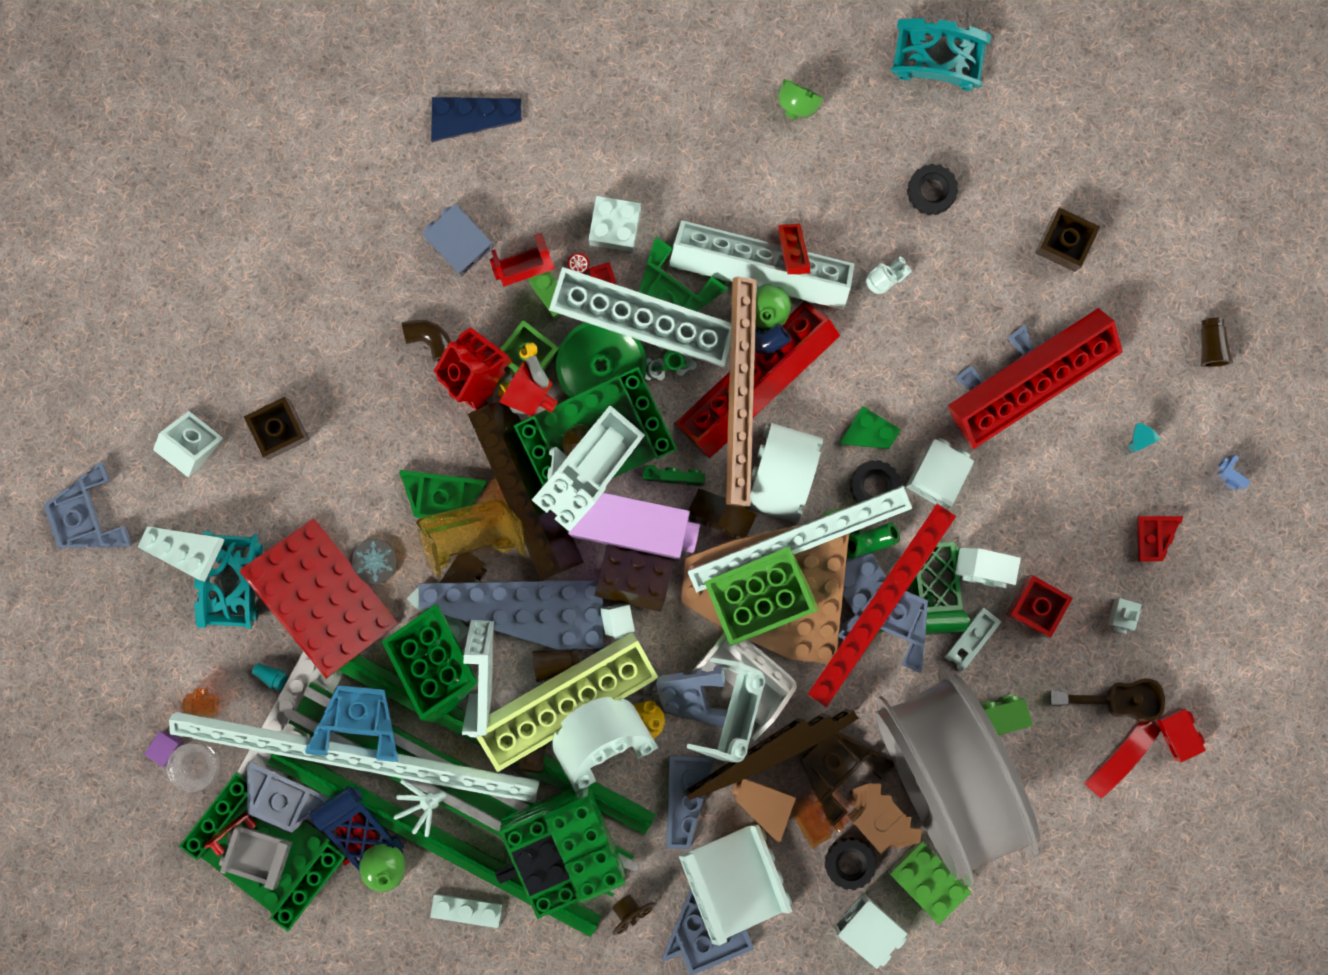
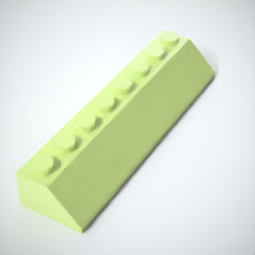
[477,632,658,772]

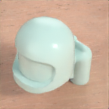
[866,256,912,294]

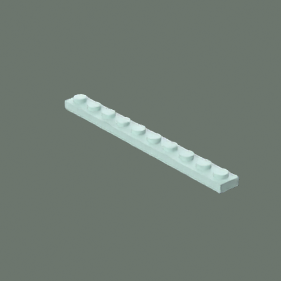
[688,486,912,593]

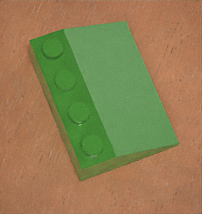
[704,547,819,646]

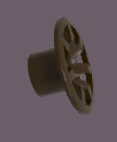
[612,894,654,935]

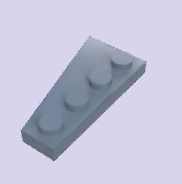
[666,755,715,849]

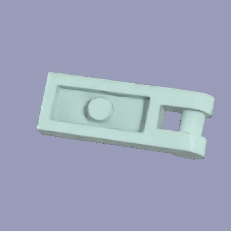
[944,607,1002,671]

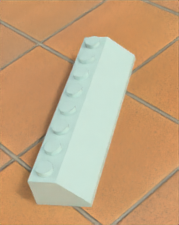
[669,220,854,310]
[549,267,731,368]

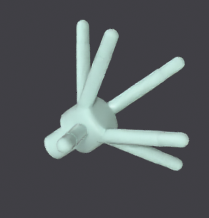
[394,779,446,837]

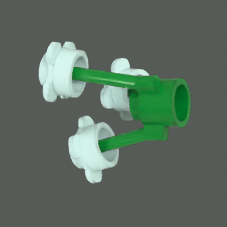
[645,344,697,381]

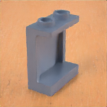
[422,204,494,277]

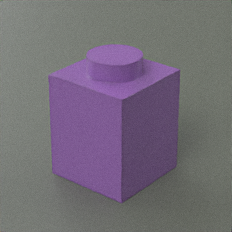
[144,729,184,767]

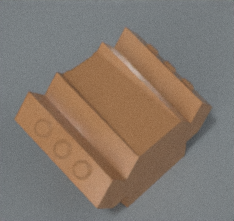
[848,783,922,854]

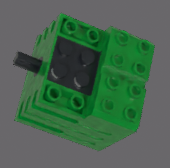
[495,786,626,919]

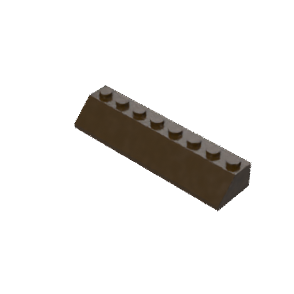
[468,402,584,581]

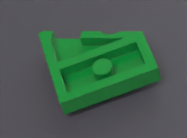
[840,406,901,449]

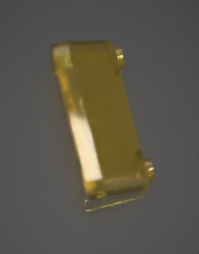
[416,500,526,578]

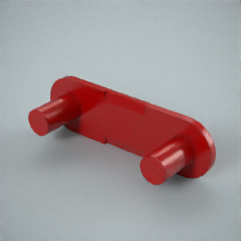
[204,810,257,856]

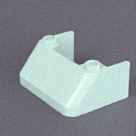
[687,657,765,763]

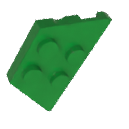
[399,470,487,523]

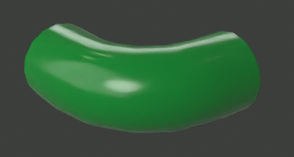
[847,522,900,559]

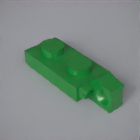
[643,465,706,486]

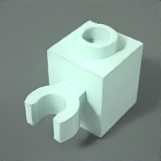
[1108,598,1142,634]

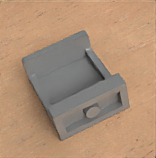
[219,825,292,890]

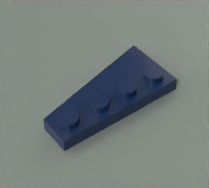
[431,97,522,143]

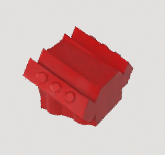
[434,327,512,410]

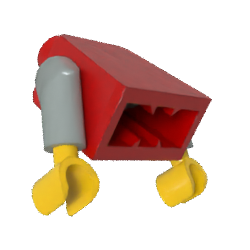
[498,343,558,416]

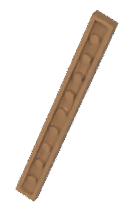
[726,276,757,507]

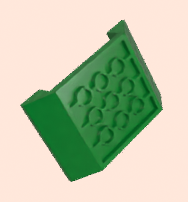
[514,367,677,486]
[179,772,346,932]

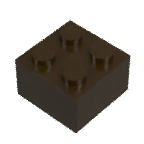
[1035,207,1100,272]
[244,397,310,460]

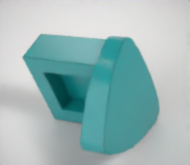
[1128,423,1160,453]

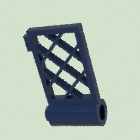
[310,786,404,872]

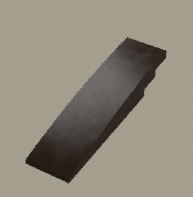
[683,709,859,800]

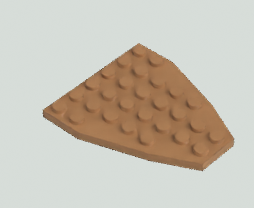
[681,524,849,664]

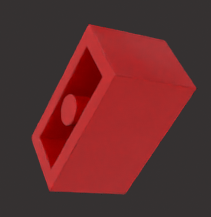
[1156,708,1206,763]

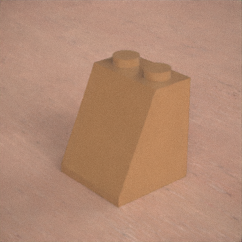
[731,777,796,842]

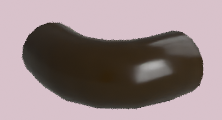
[402,320,451,362]

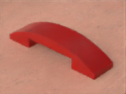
[1084,721,1161,799]

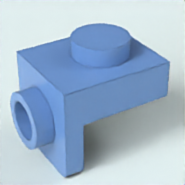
[1217,455,1251,490]

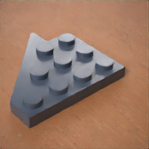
[662,888,754,975]

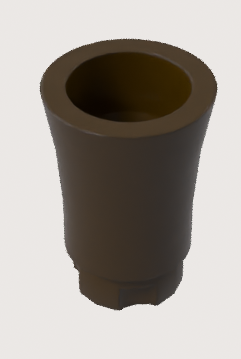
[1200,317,1233,367]
[532,649,580,682]

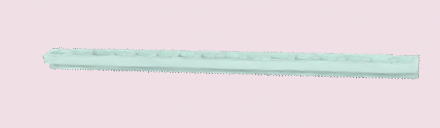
[169,712,539,803]

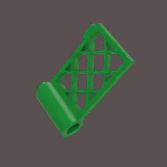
[914,542,970,635]

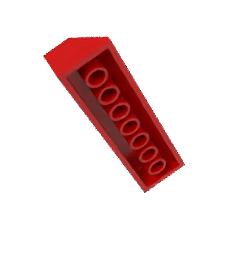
[674,301,840,459]
[948,308,1123,449]

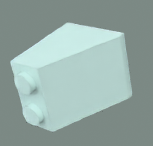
[905,438,974,509]
[833,893,907,969]

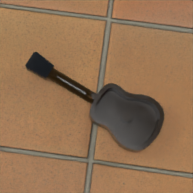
[1050,678,1165,723]

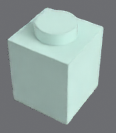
[600,603,635,639]

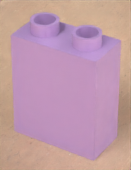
[568,493,700,560]

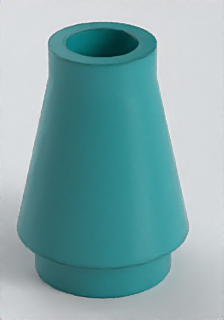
[252,662,288,691]

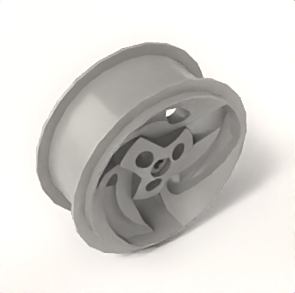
[875,667,1040,888]

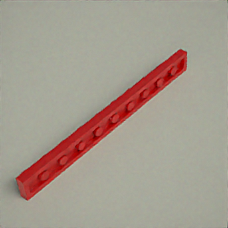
[808,503,957,707]

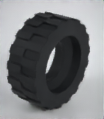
[907,164,958,216]
[850,460,901,503]
[825,837,877,890]

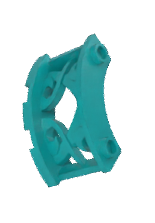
[890,18,991,91]
[194,531,263,629]

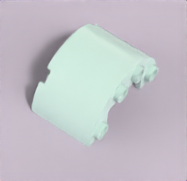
[746,423,823,524]
[552,697,658,792]

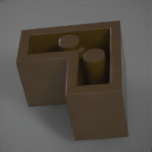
[688,488,757,539]

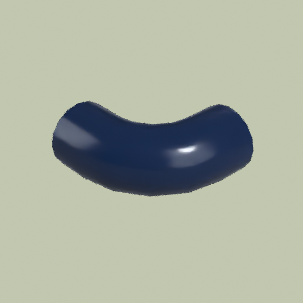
[755,323,791,354]

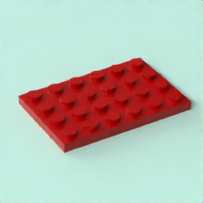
[240,518,399,679]

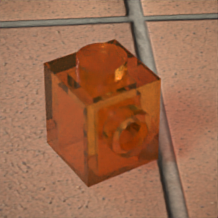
[182,688,219,717]

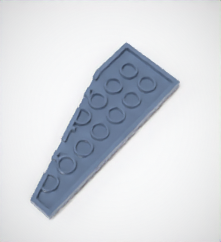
[418,580,603,650]

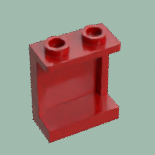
[489,232,555,287]

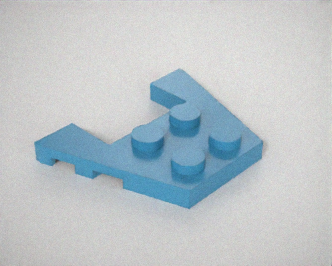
[305,686,398,762]

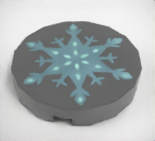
[352,539,398,584]

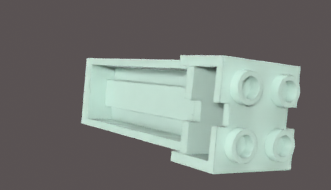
[532,406,645,532]

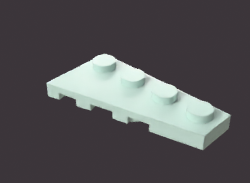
[138,526,224,582]

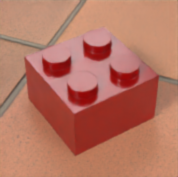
[1006,575,1073,638]

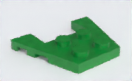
[639,236,728,312]

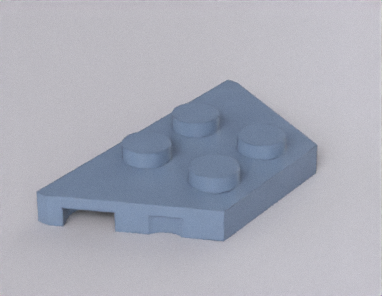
[247,762,330,833]

